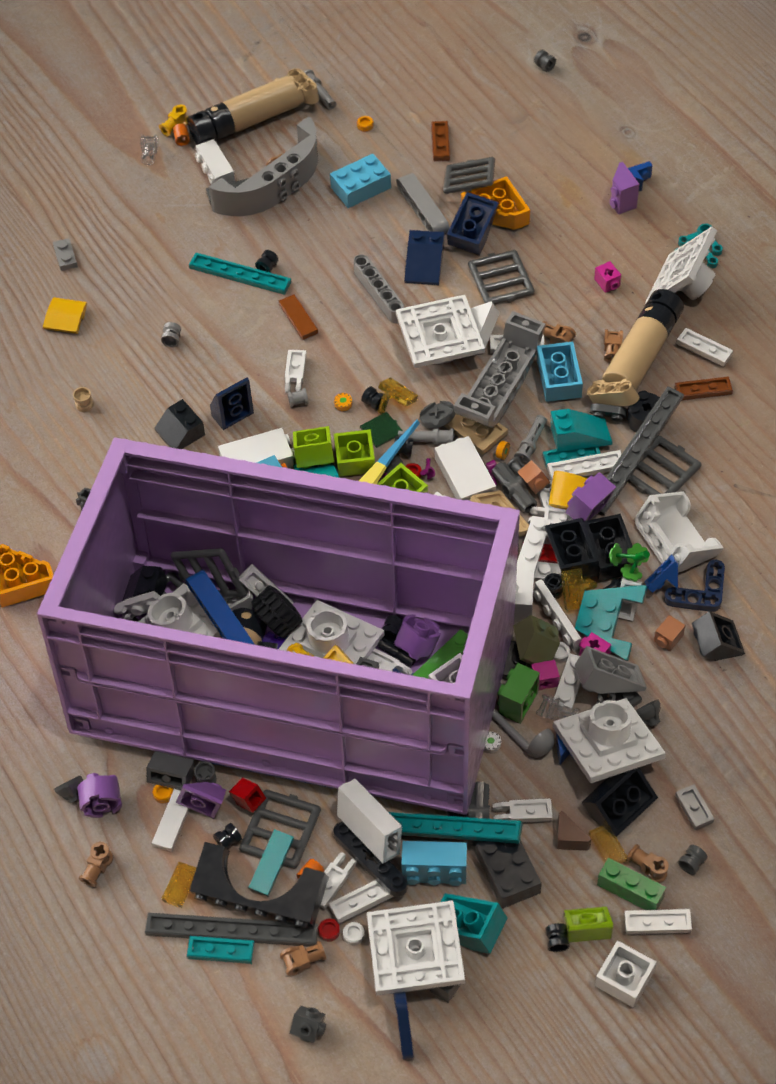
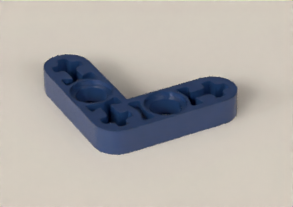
[664,559,725,612]
[393,992,414,1060]

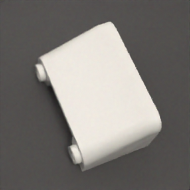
[635,491,723,573]

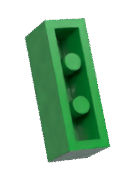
[597,857,666,910]

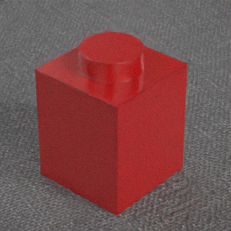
[229,777,266,813]

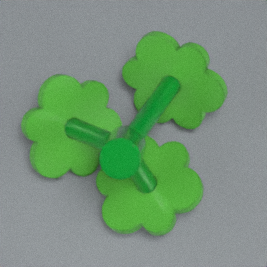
[609,543,650,582]

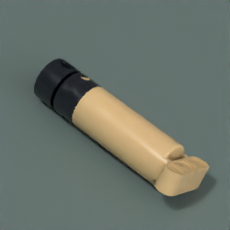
[187,68,319,145]
[587,289,684,406]

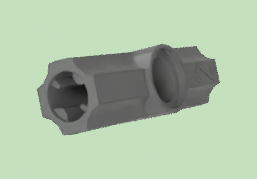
[492,462,537,513]
[468,782,490,847]

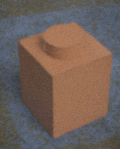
[517,460,550,494]
[654,615,686,651]

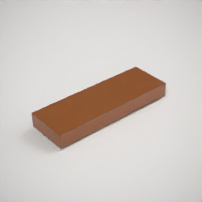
[431,121,450,161]
[279,294,318,340]
[675,376,733,400]

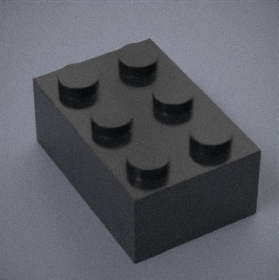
[584,514,633,581]
[476,840,542,909]

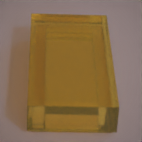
[589,825,627,864]
[161,862,196,908]

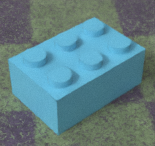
[330,154,391,208]
[537,342,583,402]
[401,841,467,886]

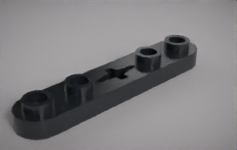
[333,822,408,897]

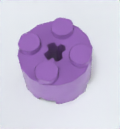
[394,614,441,660]
[77,773,122,818]

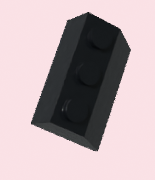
[545,518,599,580]
[582,767,658,837]

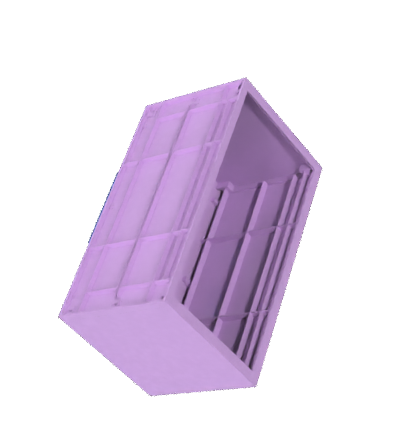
[37,437,520,815]

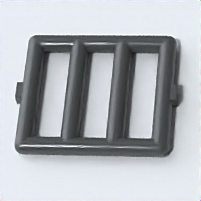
[443,157,495,194]
[468,250,535,304]
[628,435,702,495]
[170,548,247,598]
[239,790,321,868]

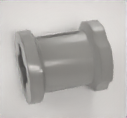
[287,388,309,407]

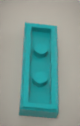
[542,447,601,470]
[249,829,294,897]
[187,936,255,964]

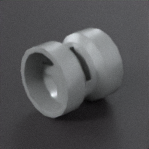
[161,322,181,347]

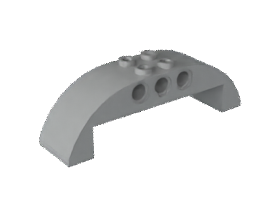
[209,116,318,216]
[453,311,546,428]

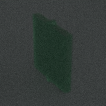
[360,411,403,448]

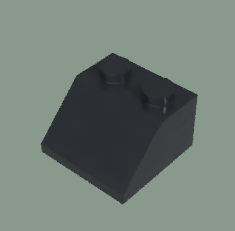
[154,399,205,449]
[122,566,168,601]
[691,611,745,661]

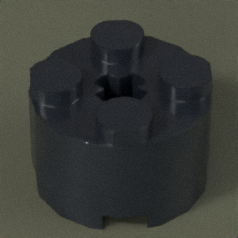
[627,390,660,432]

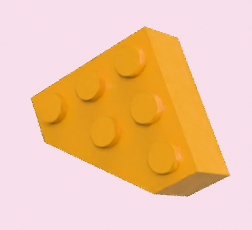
[461,176,530,230]
[0,544,53,608]

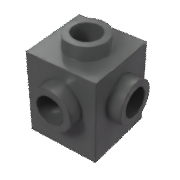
[289,1005,327,1042]

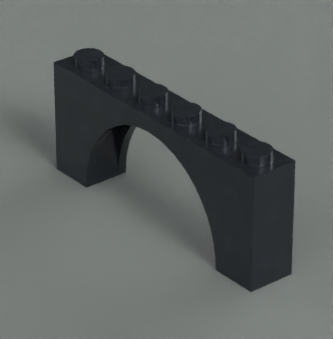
[189,842,329,928]

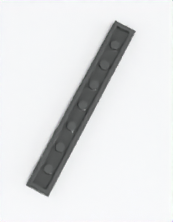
[599,386,684,516]
[145,912,319,947]

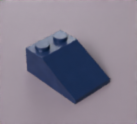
[447,192,499,255]
[404,230,444,285]
[210,377,254,430]

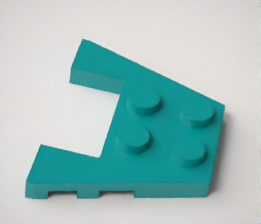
[575,585,647,661]

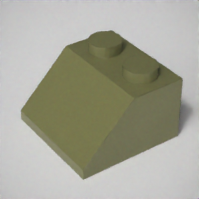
[513,615,560,664]

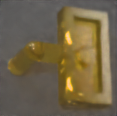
[378,377,418,414]
[561,568,597,611]

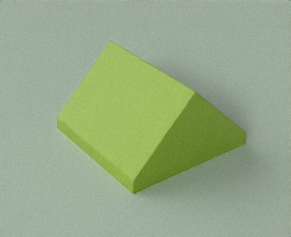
[564,906,613,943]

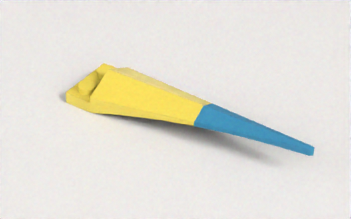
[359,419,420,484]

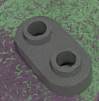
[590,403,627,421]

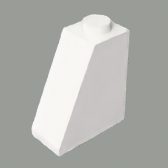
[470,301,499,348]

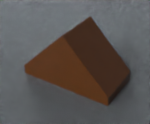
[557,811,591,851]

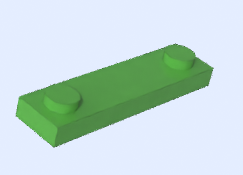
[412,629,468,679]

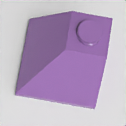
[175,782,226,819]

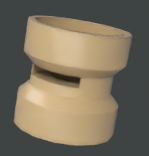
[73,387,94,412]

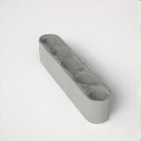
[396,173,450,233]
[353,254,404,324]

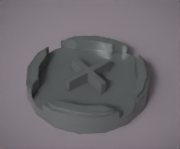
[419,400,455,429]

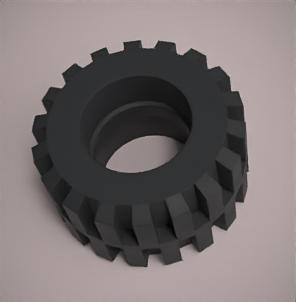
[251,585,303,638]

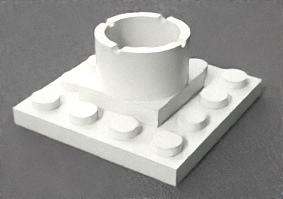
[645,227,717,304]
[396,295,485,368]
[138,583,221,638]
[279,600,385,665]
[553,698,666,784]
[367,901,465,995]

